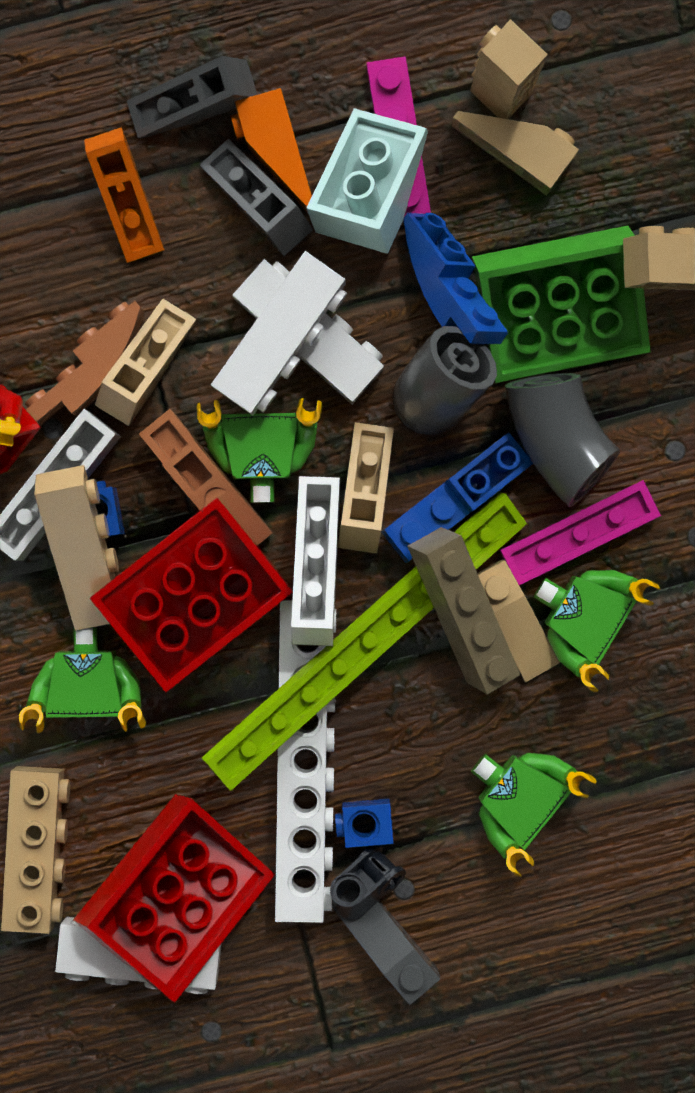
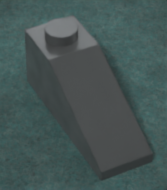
[127,56,257,139]
[200,139,313,256]
[332,890,440,1005]

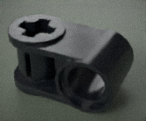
[330,845,406,920]

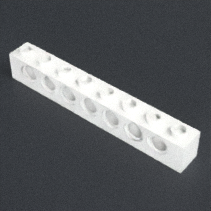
[275,600,336,923]

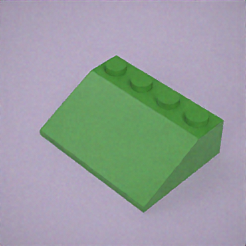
[472,226,651,383]

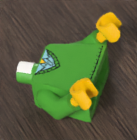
[197,398,322,503]
[533,570,660,692]
[19,627,146,733]
[471,753,596,877]

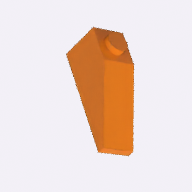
[230,88,312,213]
[84,127,164,263]

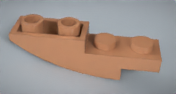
[25,301,144,426]
[139,409,273,545]

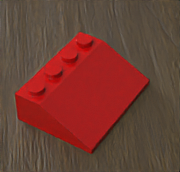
[89,497,293,692]
[73,794,275,1003]

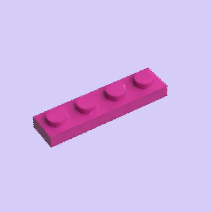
[366,56,431,220]
[499,480,661,585]

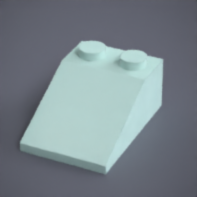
[306,108,428,254]

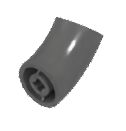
[392,326,497,435]
[505,373,620,507]

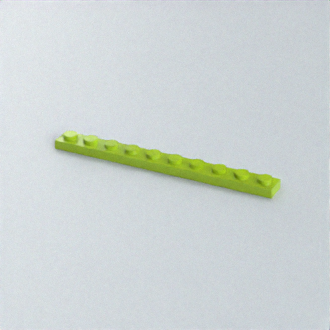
[202,492,527,791]

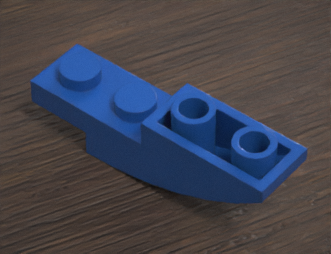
[404,213,508,344]
[382,432,533,563]

